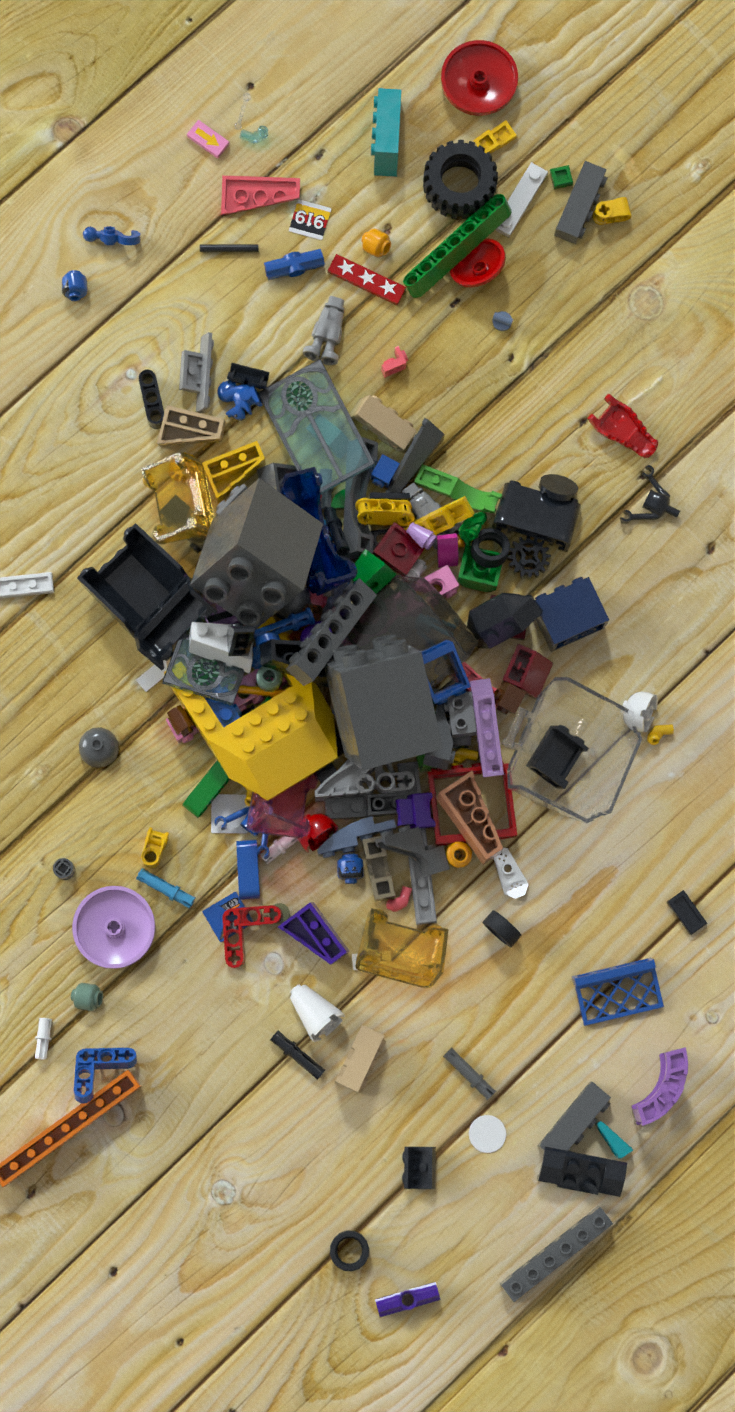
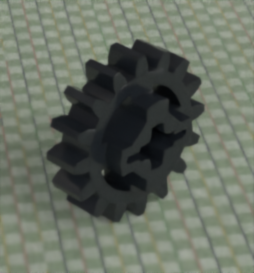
[507,536,551,579]

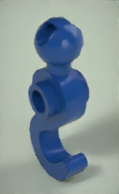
[83,226,140,245]
[251,633,280,669]

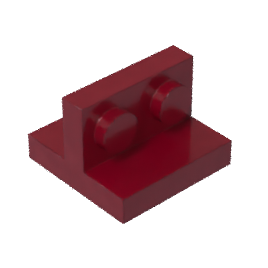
[372,522,425,577]

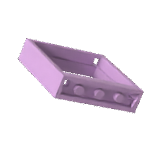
[470,678,504,777]

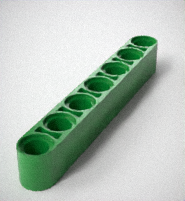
[403,194,512,298]
[182,696,272,818]

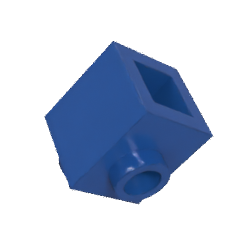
[371,454,400,488]

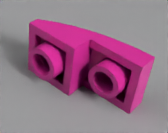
[437,533,458,568]

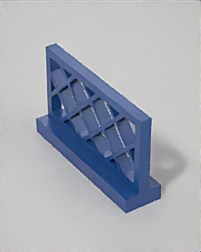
[572,958,664,1026]

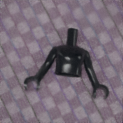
[620,465,680,524]

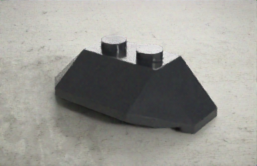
[466,593,543,649]

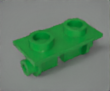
[458,512,487,547]

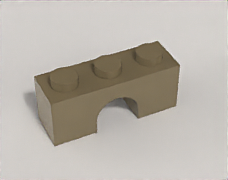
[362,836,395,902]

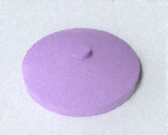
[72,886,155,969]

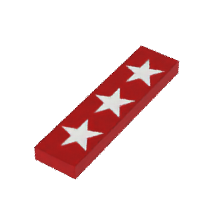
[327,254,406,306]

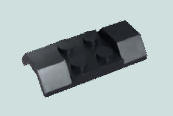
[537,1147,627,1197]

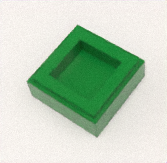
[550,165,573,189]

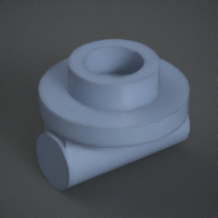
[492,311,513,331]

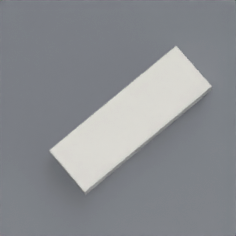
[0,572,54,599]

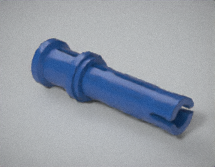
[254,607,315,639]

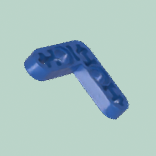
[74,1048,137,1104]

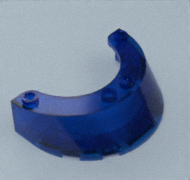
[280,467,357,596]

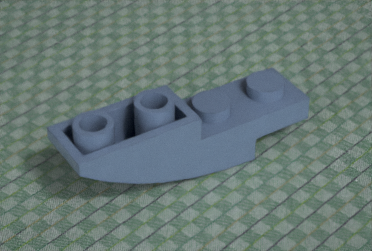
[317,816,396,858]

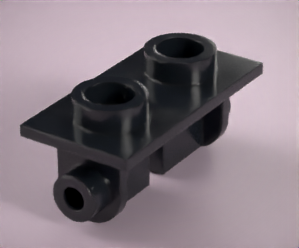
[227,363,270,390]

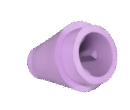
[406,522,437,550]

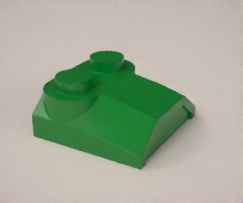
[457,546,502,592]

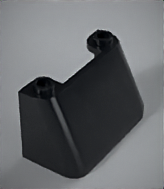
[492,480,581,552]

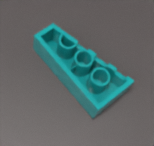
[371,88,402,177]

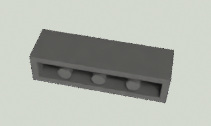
[554,161,608,244]
[537,1081,611,1151]

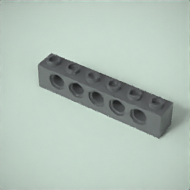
[286,578,377,686]
[500,1206,613,1302]

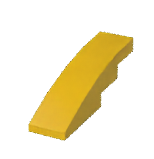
[404,496,474,536]

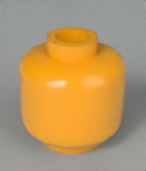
[361,228,391,257]
[445,841,472,868]

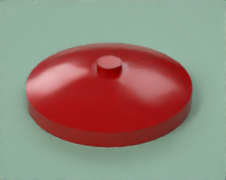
[441,40,518,116]

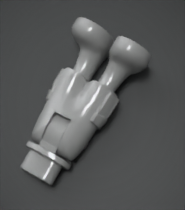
[303,296,344,365]
[402,483,462,549]

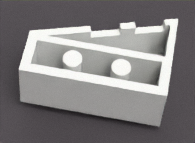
[189,622,253,673]

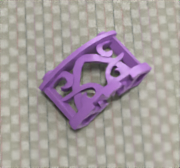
[631,1047,688,1126]

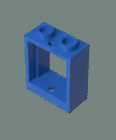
[422,640,471,705]

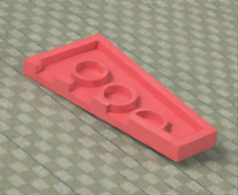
[221,175,300,216]

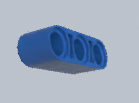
[236,840,260,900]

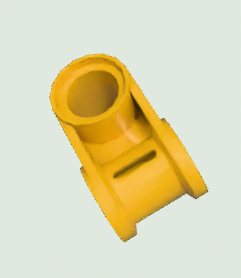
[592,197,632,225]
[141,827,170,868]

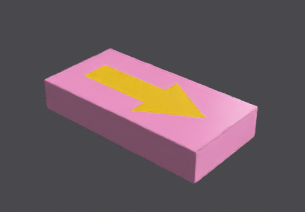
[187,120,229,159]

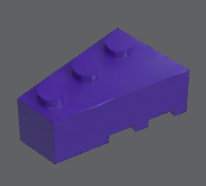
[278,902,350,965]

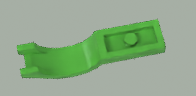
[414,464,503,514]

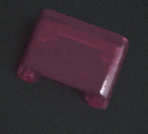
[246,771,318,838]

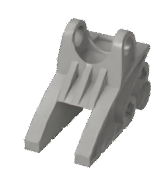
[315,759,415,802]

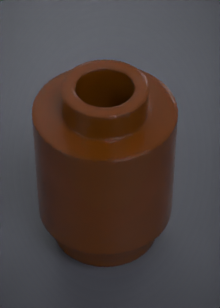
[167,705,195,737]

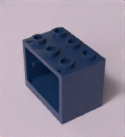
[535,577,609,652]

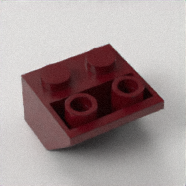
[501,644,553,700]

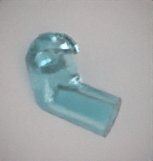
[239,126,268,144]

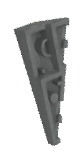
[385,418,445,493]

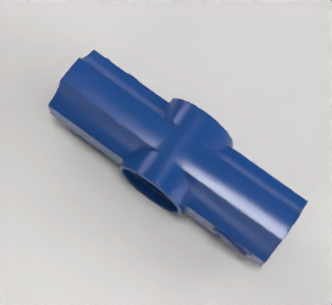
[264,249,325,280]

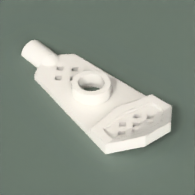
[494,848,528,899]

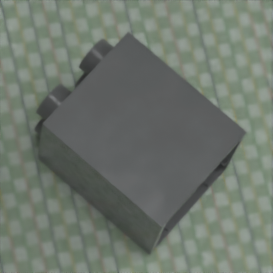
[190,478,323,630]
[324,635,443,770]

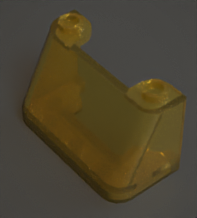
[141,452,214,544]
[355,908,449,988]

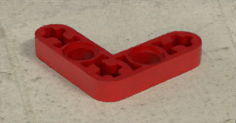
[223,905,283,968]

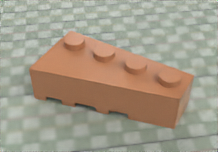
[436,771,503,865]

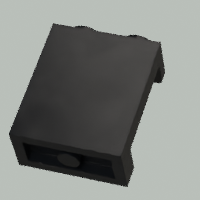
[526,725,589,789]

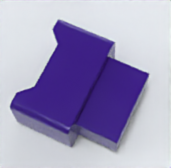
[395,792,436,829]

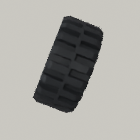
[423,140,498,219]

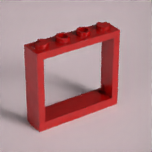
[427,761,517,847]

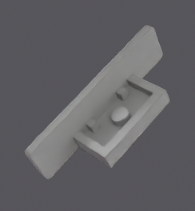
[179,332,214,413]

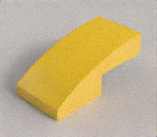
[473,120,517,154]

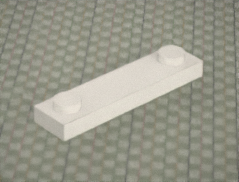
[495,162,548,238]

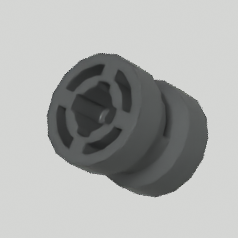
[53,858,75,880]

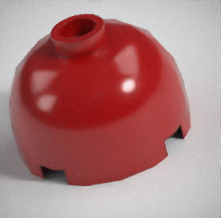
[297,814,338,853]

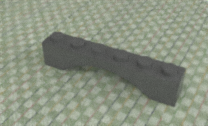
[343,437,378,560]

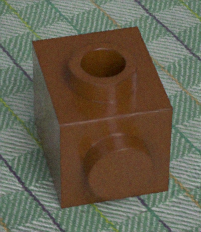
[494,682,526,715]

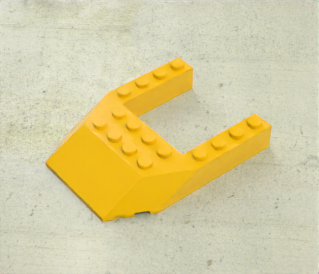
[164,617,338,801]

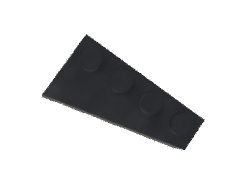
[260,639,344,688]

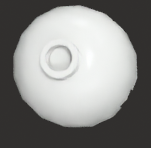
[622,691,658,732]

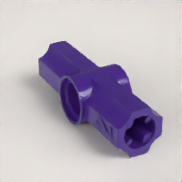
[375,1282,441,1317]

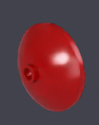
[450,238,506,288]

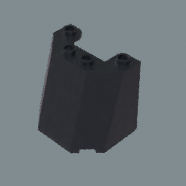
[77,523,188,638]

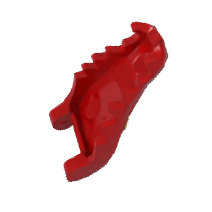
[587,393,658,458]

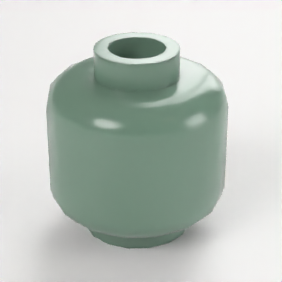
[256,666,282,692]
[71,983,103,1011]

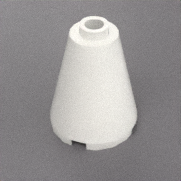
[290,984,345,1042]

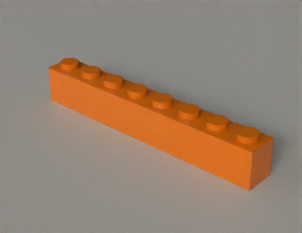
[0,1070,142,1187]

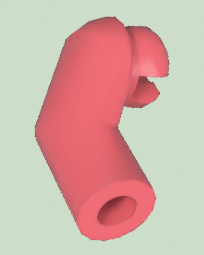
[386,886,412,912]

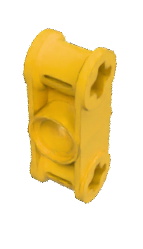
[355,498,414,526]

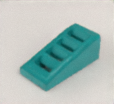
[595,1121,633,1159]

